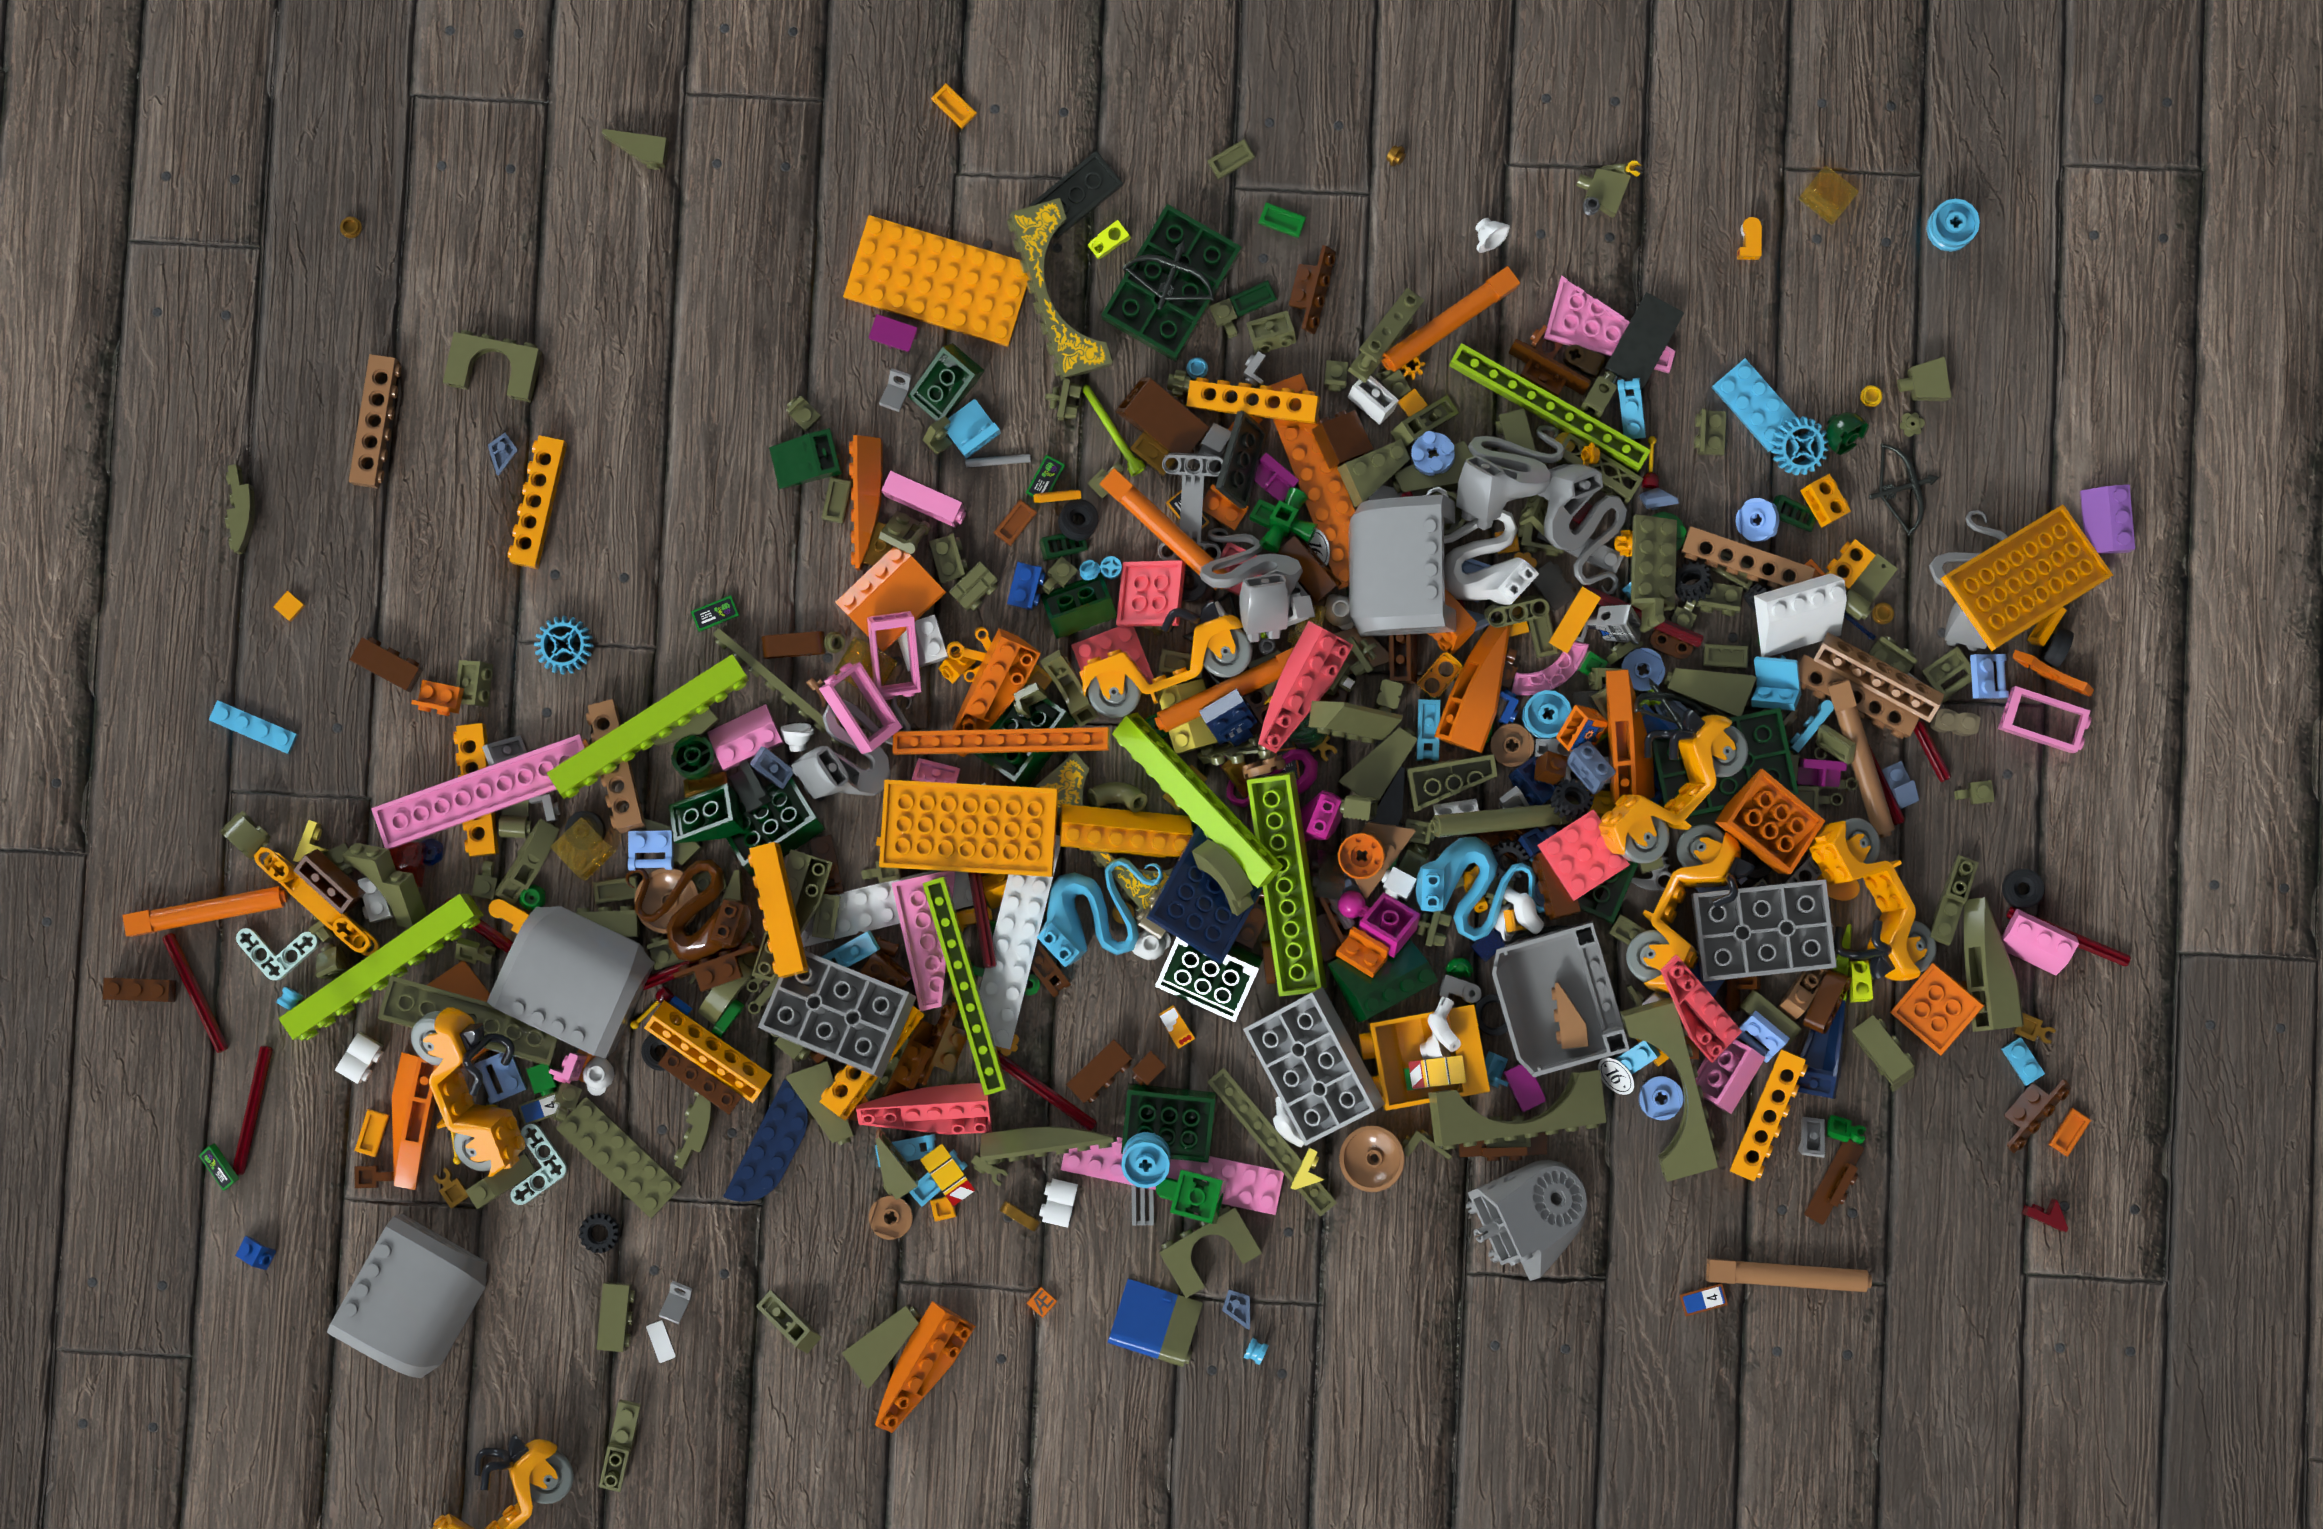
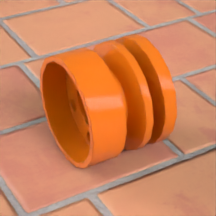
[1338,832,1386,879]

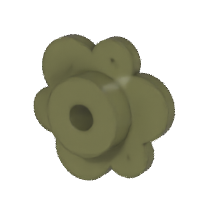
[1899,413,1925,437]

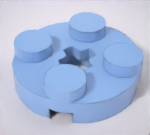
[1411,431,1455,476]
[1736,498,1779,542]
[1621,648,1665,692]
[1638,1076,1683,1120]

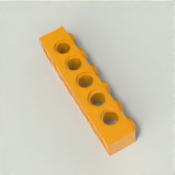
[1186,377,1321,424]
[508,435,567,569]
[453,723,499,857]
[644,1000,772,1103]
[819,1006,925,1121]
[1729,1049,1808,1181]

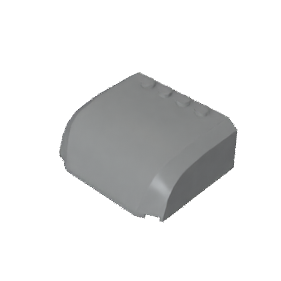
[1348,494,1456,637]
[487,906,655,1059]
[1492,920,1630,1077]
[327,1214,488,1378]

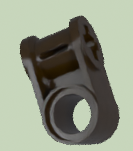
[1562,344,1606,379]

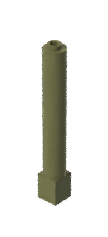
[1430,801,1579,837]

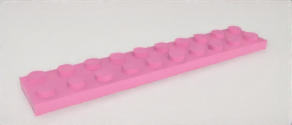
[371,734,585,849]
[1061,1127,1284,1215]

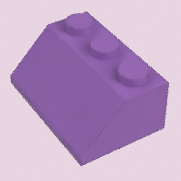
[2080,484,2135,555]

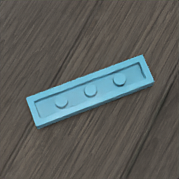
[209,700,298,754]

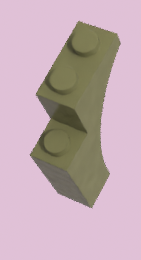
[342,843,427,928]

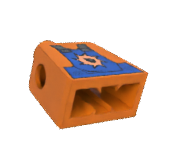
[1556,705,1608,751]

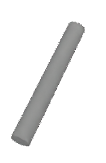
[965,454,1031,468]

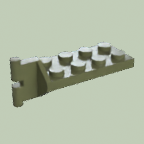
[1631,514,1677,633]

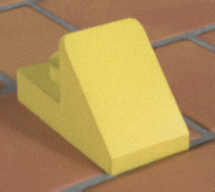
[293,820,328,863]
[1290,1148,1324,1190]

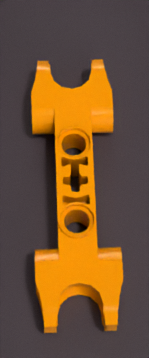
[254,847,380,956]

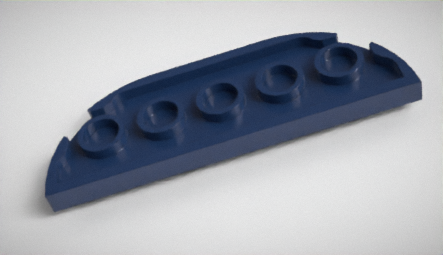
[723,1079,808,1202]

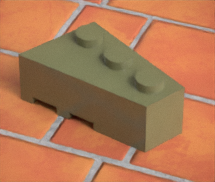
[1337,439,1410,507]
[1852,1015,1915,1092]

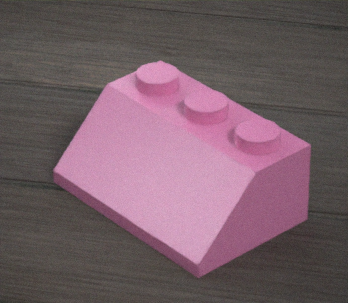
[707,704,785,771]
[2002,909,2079,976]
[1695,1039,1765,1114]

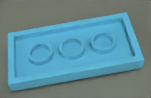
[1711,358,1797,452]

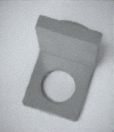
[879,368,912,412]
[659,1281,692,1324]

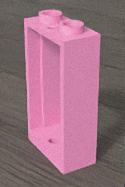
[881,471,966,528]
[867,611,921,700]
[819,662,903,754]
[1998,686,2091,754]

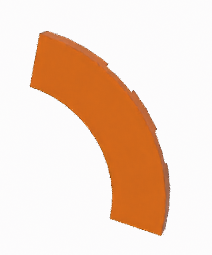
[2012,650,2094,696]

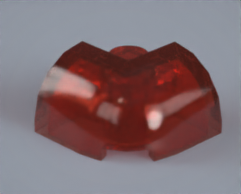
[382,842,425,887]

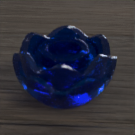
[417,838,444,866]

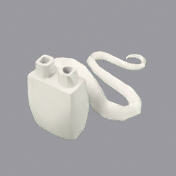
[1426,487,1539,605]

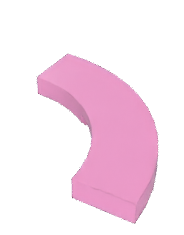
[1511,641,1589,696]

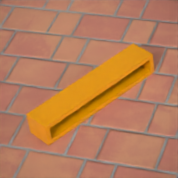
[748,842,809,978]

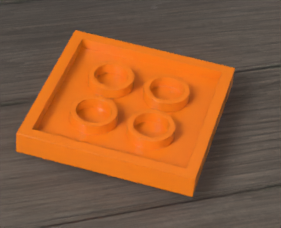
[1890,962,1985,1056]

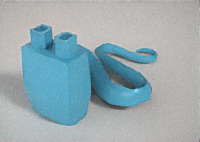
[1416,837,1545,941]
[1037,858,1163,967]

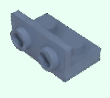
[1567,741,1616,795]

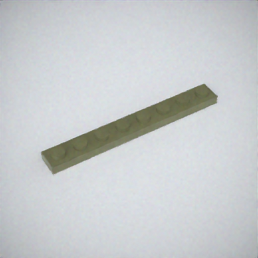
[713,628,849,748]
[1207,1068,1337,1217]

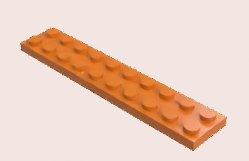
[1269,373,1355,591]

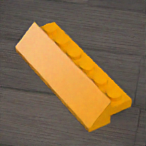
[1059,804,1193,858]

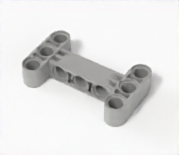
[1158,453,1224,561]

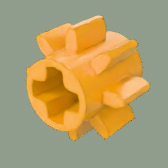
[1400,355,1425,380]
[1614,530,1633,557]

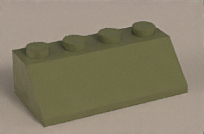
[1309,701,1403,744]

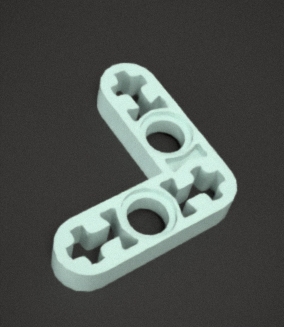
[236,928,319,980]
[511,1124,568,1205]

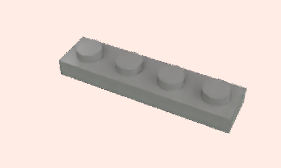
[1536,529,1624,574]

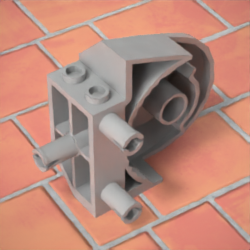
[1466,1160,1588,1281]

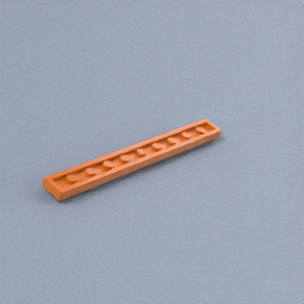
[893,727,1109,755]

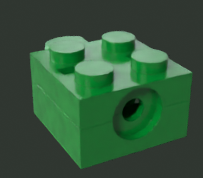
[1156,1170,1227,1224]

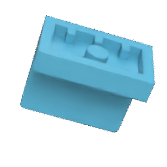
[947,399,1001,459]
[1751,656,1801,711]

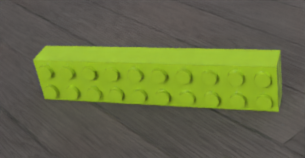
[1247,771,1327,997]
[278,894,484,1041]

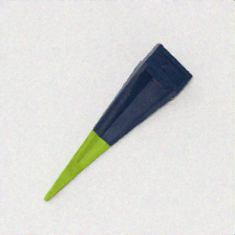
[1796,924,1852,1099]

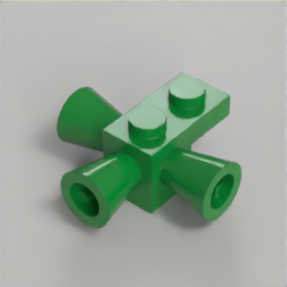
[1249,487,1318,553]

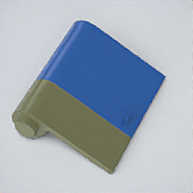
[1107,1279,1203,1367]

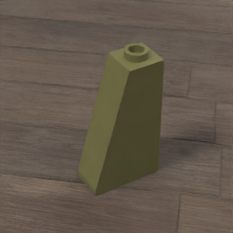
[1392,441,1473,496]
[1664,668,1757,717]
[1338,727,1418,801]
[786,1061,855,1145]
[842,1304,920,1389]

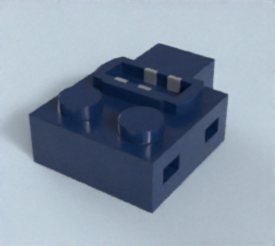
[1199,689,1257,747]

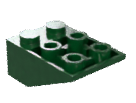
[769,428,842,490]

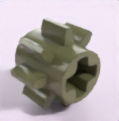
[1167,369,1191,397]

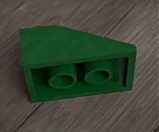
[908,343,985,421]
[669,783,744,844]

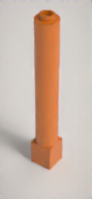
[1382,266,1520,372]
[1099,467,1228,590]
[1155,647,1294,732]
[122,886,288,937]

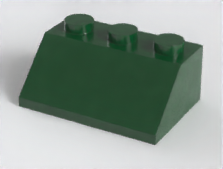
[1040,573,1117,639]

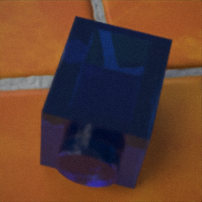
[1470,929,1505,962]

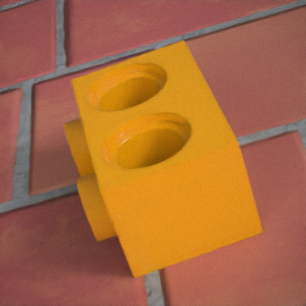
[1800,473,1851,528]
[1826,539,1876,591]

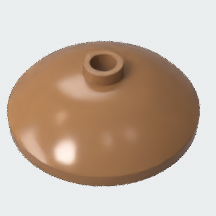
[634,868,699,934]
[1339,1126,1405,1192]

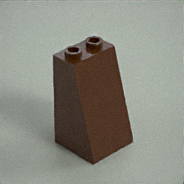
[1115,378,1209,454]

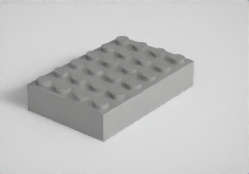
[1691,879,1837,982]
[758,951,916,1079]
[1243,987,1385,1146]

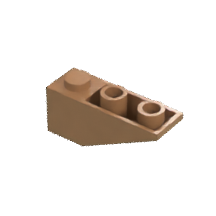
[1777,969,1829,1021]
[1551,982,1589,1049]

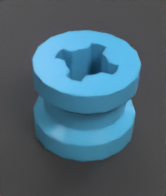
[1100,556,1122,580]
[276,986,304,1010]
[1243,1338,1269,1365]

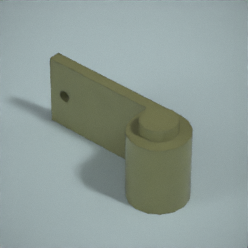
[1845,553,1898,620]
[499,800,532,838]

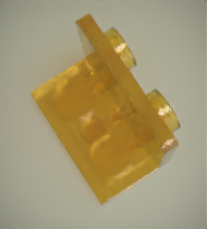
[1798,166,1859,225]
[551,817,616,881]

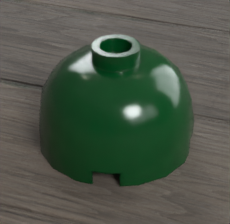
[1825,412,1869,455]
[671,735,716,780]

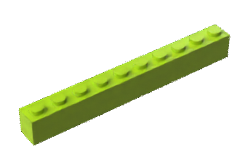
[1449,343,1651,472]
[547,654,749,799]
[1112,713,1283,888]
[922,877,1008,1096]

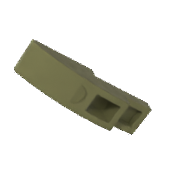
[225,464,255,555]
[495,818,559,905]
[1930,855,1979,946]
[674,1091,713,1169]
[599,1399,642,1492]

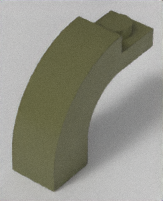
[1040,650,1099,727]
[1192,839,1254,916]
[697,953,757,1025]

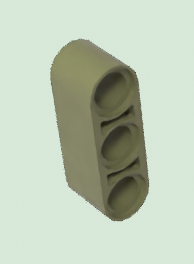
[1484,594,1550,628]
[1739,990,1802,1047]

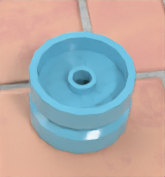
[1926,198,1980,252]
[1522,690,1572,739]
[1121,1132,1171,1188]

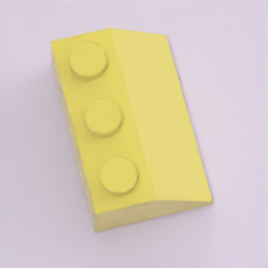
[1157,679,1218,754]

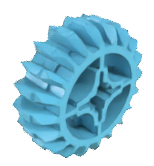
[1770,416,1829,475]
[534,616,594,675]

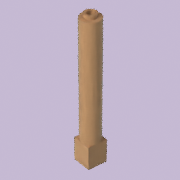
[1827,678,1895,838]
[1706,1258,1872,1292]

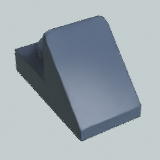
[750,746,793,789]
[1882,761,1919,809]

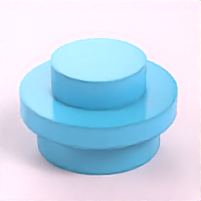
[1186,357,1208,379]
[1079,560,1101,580]

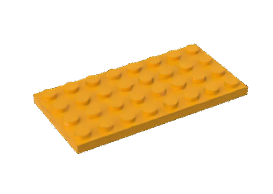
[843,215,1029,347]
[1941,504,2113,651]
[879,780,1058,877]

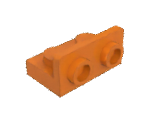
[1202,484,1249,531]
[411,680,464,716]
[1336,926,1389,978]

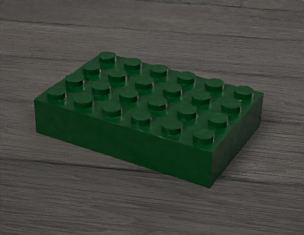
[1101,204,1242,362]
[1653,708,1799,817]

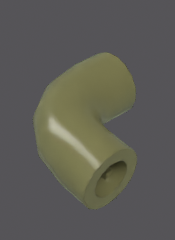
[1087,782,1147,812]

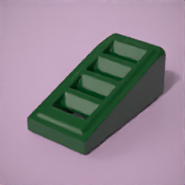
[1773,495,1816,532]
[1039,533,1088,561]

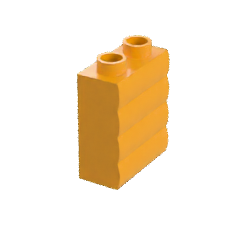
[1358,1004,1490,1111]

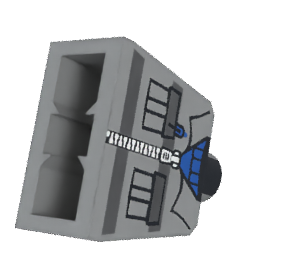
[1587,605,1641,644]

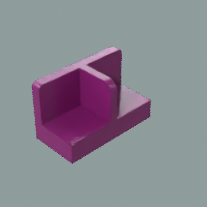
[869,314,919,352]
[1254,453,1299,502]
[1796,758,1847,787]
[1503,1064,1546,1112]

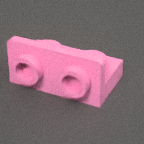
[911,758,960,783]
[549,1053,587,1083]

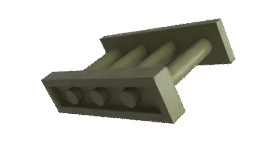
[1347,288,1425,383]

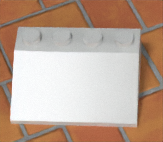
[1754,573,1847,657]

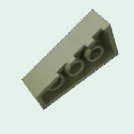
[1406,753,1497,812]

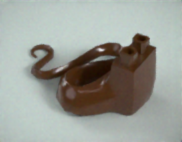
[625,859,752,962]

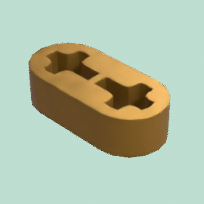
[999,1200,1041,1232]

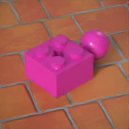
[1337,890,1420,958]

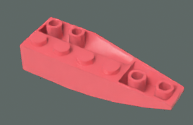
[1258,621,1353,753]
[1660,954,1742,1063]
[856,1083,992,1135]

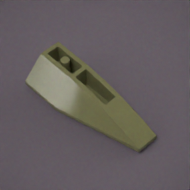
[751,850,833,982]
[1964,897,2024,1032]
[980,1126,1117,1165]

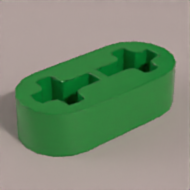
[711,999,745,1038]

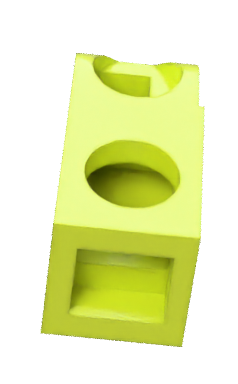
[1088,220,1131,259]
[1849,960,1873,1003]

